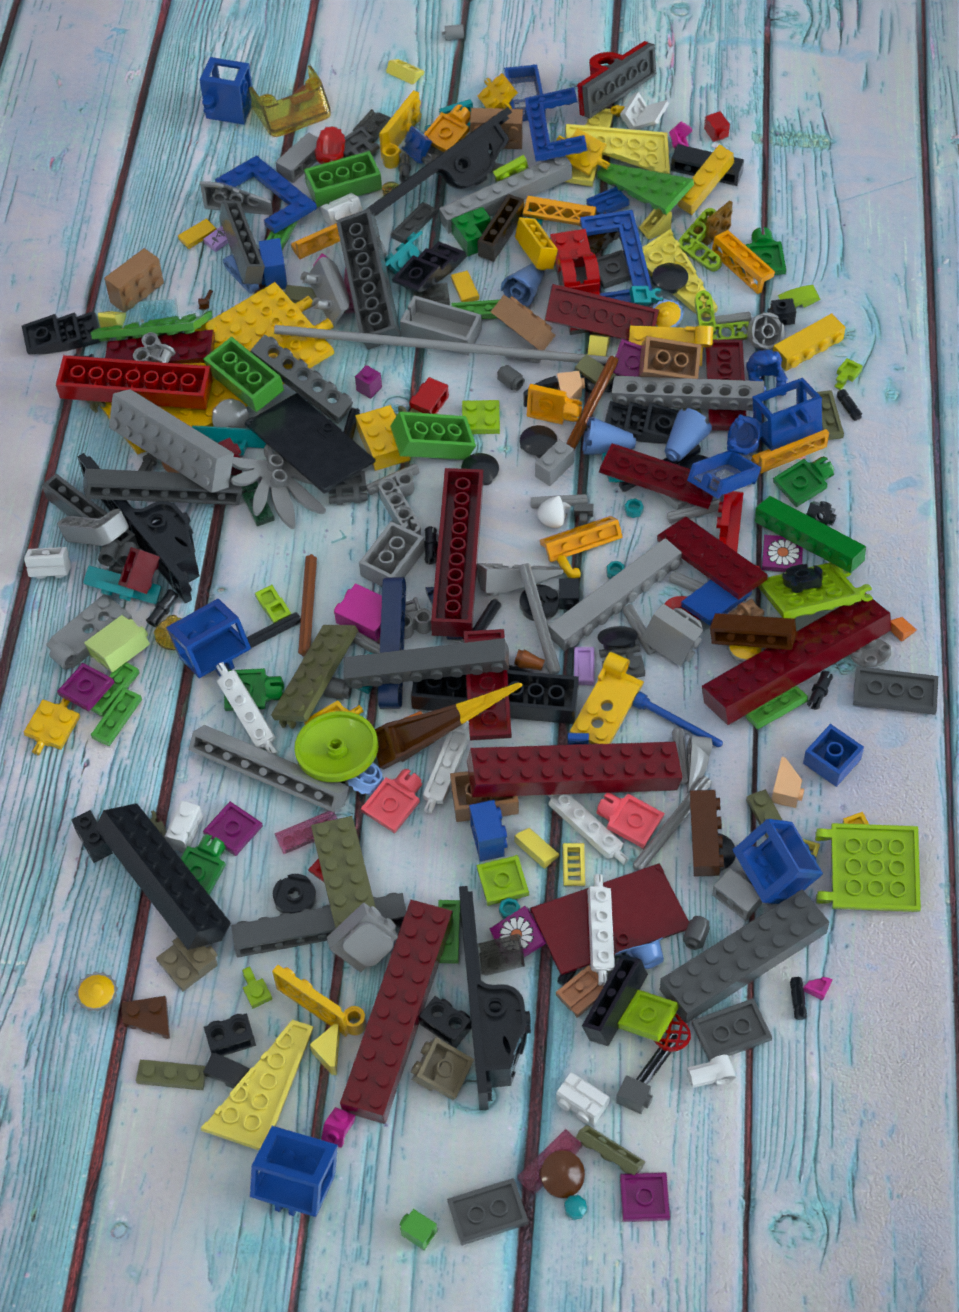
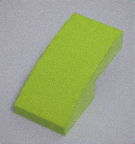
[778,285,821,308]
[255,585,291,623]

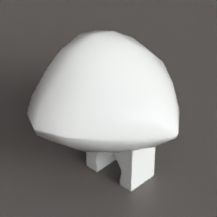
[537,496,571,528]

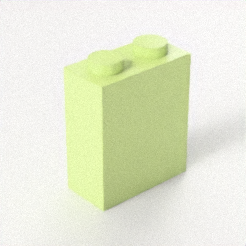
[84,615,150,672]

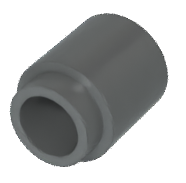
[497,365,525,391]
[323,677,352,700]
[683,916,710,950]

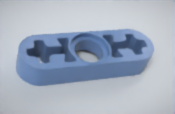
[223,255,259,294]

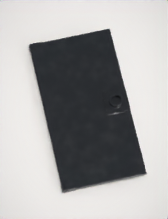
[244,393,376,494]

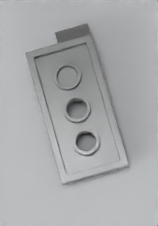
[46,594,132,670]

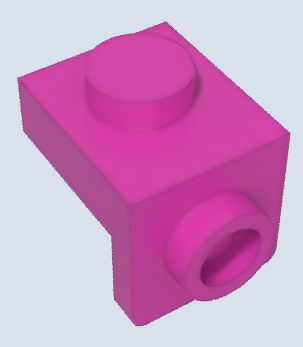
[669,122,693,149]
[321,1107,356,1148]

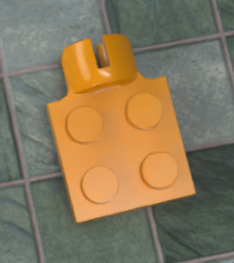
[424,104,471,152]
[527,384,582,425]

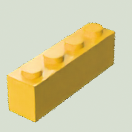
[678,144,734,215]
[515,217,558,270]
[773,313,846,371]

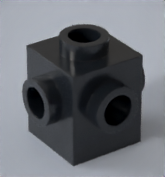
[767,298,796,326]
[806,501,837,527]

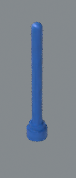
[632,691,723,747]

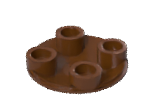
[539,1150,585,1198]

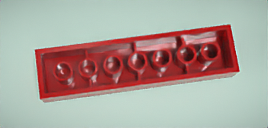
[56,355,213,410]

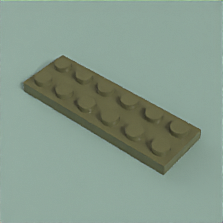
[271,625,358,722]
[311,816,376,929]

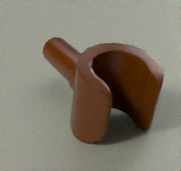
[198,289,213,309]

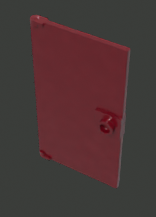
[530,863,689,975]

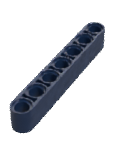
[378,577,406,709]

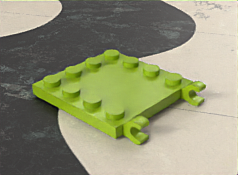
[758,562,873,619]
[815,823,921,912]

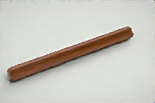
[566,356,618,451]
[298,554,317,656]

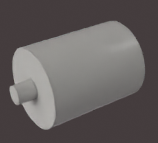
[442,24,464,40]

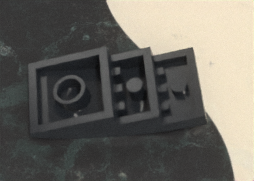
[391,241,467,293]
[21,311,103,354]
[605,401,679,444]

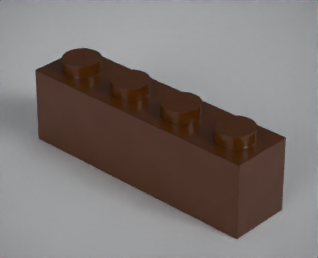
[710,613,796,650]
[690,790,724,877]

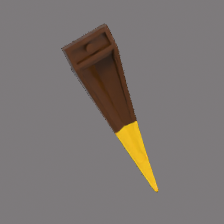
[375,682,523,769]

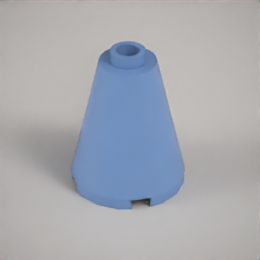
[500,263,544,307]
[664,408,712,461]
[582,417,636,455]

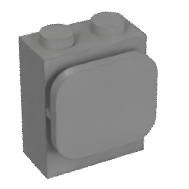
[641,604,703,667]
[327,902,398,972]

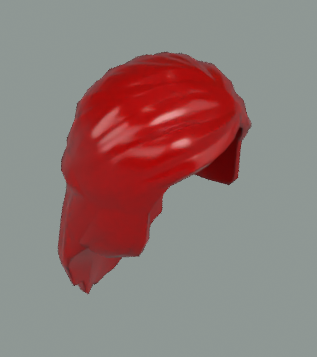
[314,126,345,165]

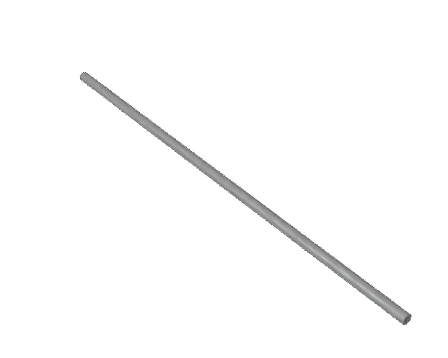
[274,325,609,366]

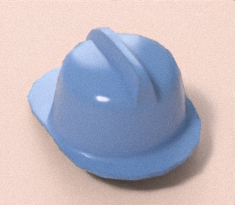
[614,937,664,969]

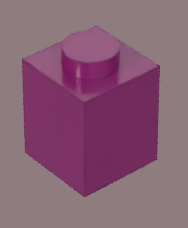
[355,365,382,399]

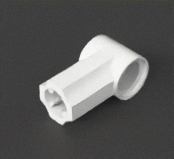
[687,1055,736,1088]

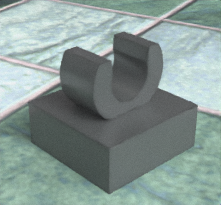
[574,503,594,525]

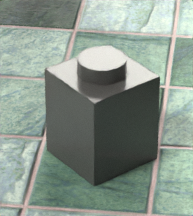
[616,1075,653,1114]

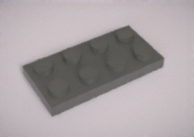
[853,666,939,715]

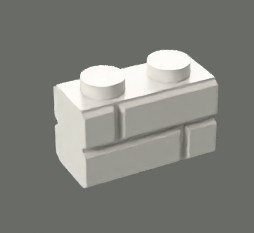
[320,193,363,225]
[24,547,71,579]
[165,801,203,852]
[556,1072,609,1125]

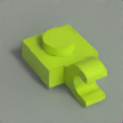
[834,358,863,390]
[242,966,273,1009]

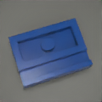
[401,126,432,164]
[586,186,629,215]

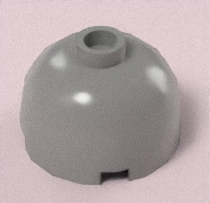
[747,313,785,350]

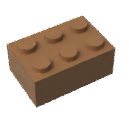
[470,108,523,149]
[104,248,164,313]
[491,295,556,350]
[638,336,701,379]
[450,771,519,822]

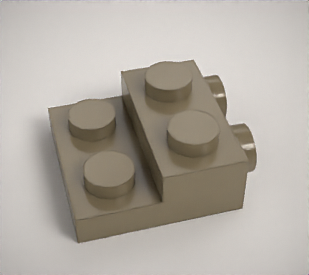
[156,937,218,992]
[411,1037,474,1100]

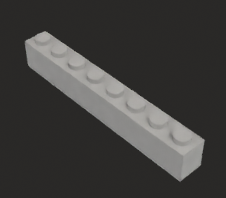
[439,156,572,234]
[548,538,682,651]
[188,725,349,812]

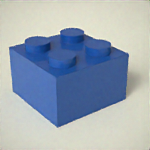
[258,238,287,290]
[803,724,864,787]
[469,800,508,862]

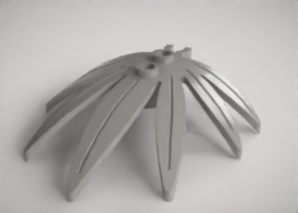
[231,446,326,529]

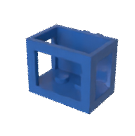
[199,57,255,125]
[752,377,822,451]
[166,599,251,679]
[732,819,823,904]
[250,1126,338,1217]

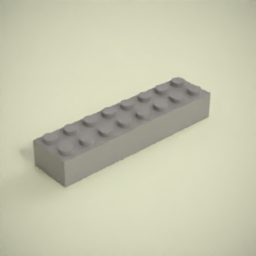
[109,389,234,493]

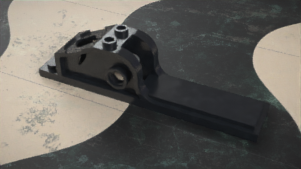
[365,107,512,216]
[77,453,200,604]
[459,886,531,1111]

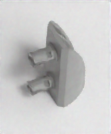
[301,257,350,329]

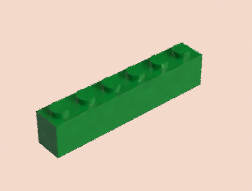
[755,496,866,573]

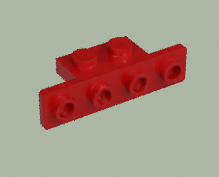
[716,491,744,552]

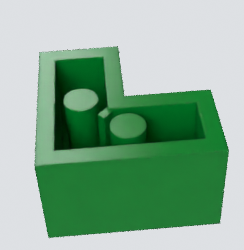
[451,207,491,256]

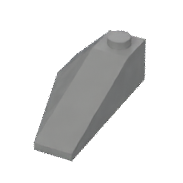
[200,181,273,215]
[477,563,563,596]

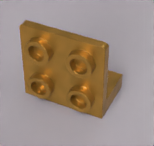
[691,200,733,246]

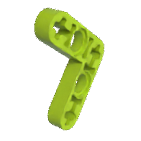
[678,208,722,272]
[694,290,749,340]

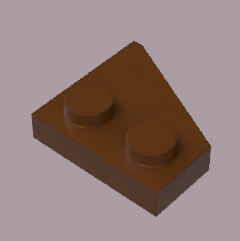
[121,996,170,1039]

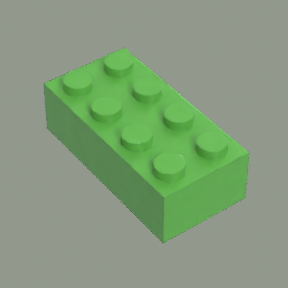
[304,151,382,207]
[204,337,284,413]
[390,411,476,460]

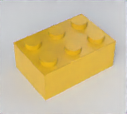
[355,405,410,471]

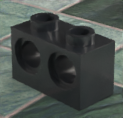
[71,810,113,863]
[419,996,472,1048]
[204,1013,256,1056]

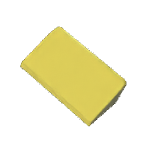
[386,59,425,84]
[514,828,559,869]

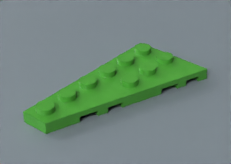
[597,163,694,215]
[91,311,213,341]

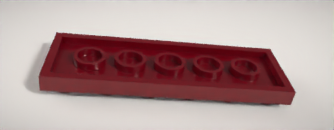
[544,284,659,341]
[105,329,215,364]
[705,339,747,431]
[599,443,720,509]
[657,517,768,600]
[464,629,512,741]

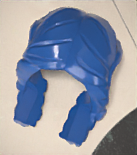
[746,349,788,396]
[727,414,763,455]

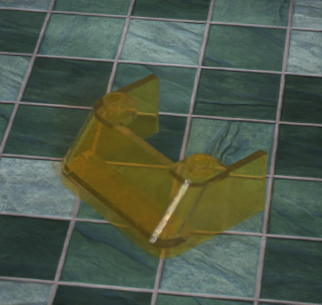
[249,65,331,137]

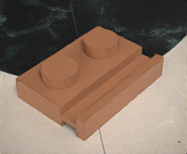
[556,965,604,1018]

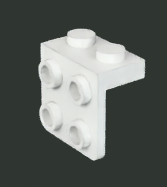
[620,92,669,130]

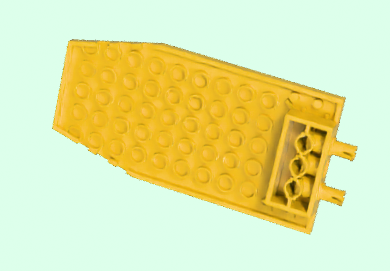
[100,282,335,455]

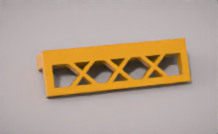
[523,196,596,226]
[291,223,340,259]
[712,230,775,294]
[751,429,829,474]
[540,516,623,562]

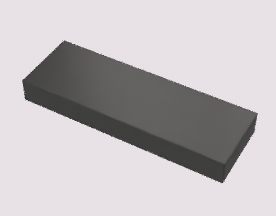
[391,202,437,244]

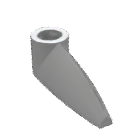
[687,735,712,793]

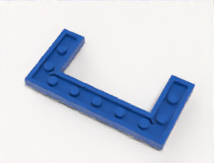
[525,87,588,162]
[215,155,317,234]
[580,209,655,306]

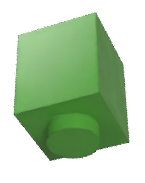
[399,1208,438,1250]

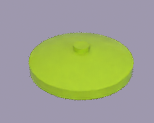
[294,711,378,782]

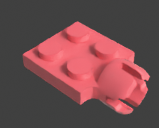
[361,769,422,833]
[596,792,665,849]

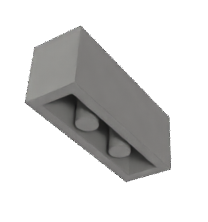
[275,132,318,183]

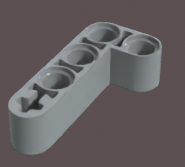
[379,471,421,535]
[57,509,129,546]

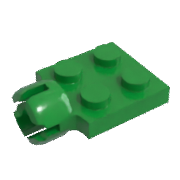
[746,227,786,275]
[773,456,834,507]
[224,668,284,711]
[181,834,226,895]

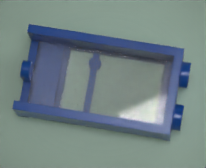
[504,64,546,121]
[687,451,761,499]

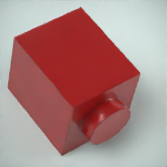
[704,111,730,142]

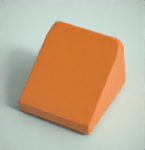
[890,617,917,641]

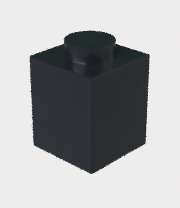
[559,578,579,610]

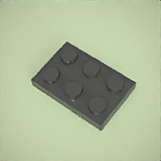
[692,998,772,1062]
[447,1178,529,1246]

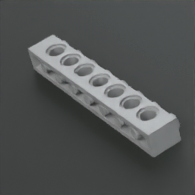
[612,376,765,411]

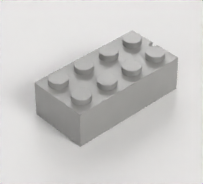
[400,296,482,355]

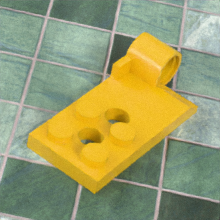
[379,90,422,169]
[629,326,713,366]
[570,652,644,744]
[272,964,367,1037]

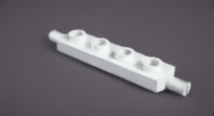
[216,662,278,755]
[423,720,470,814]
[547,794,629,865]
[588,874,615,986]

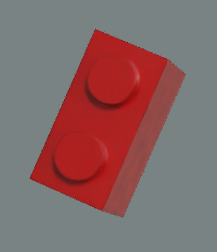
[409,377,449,414]

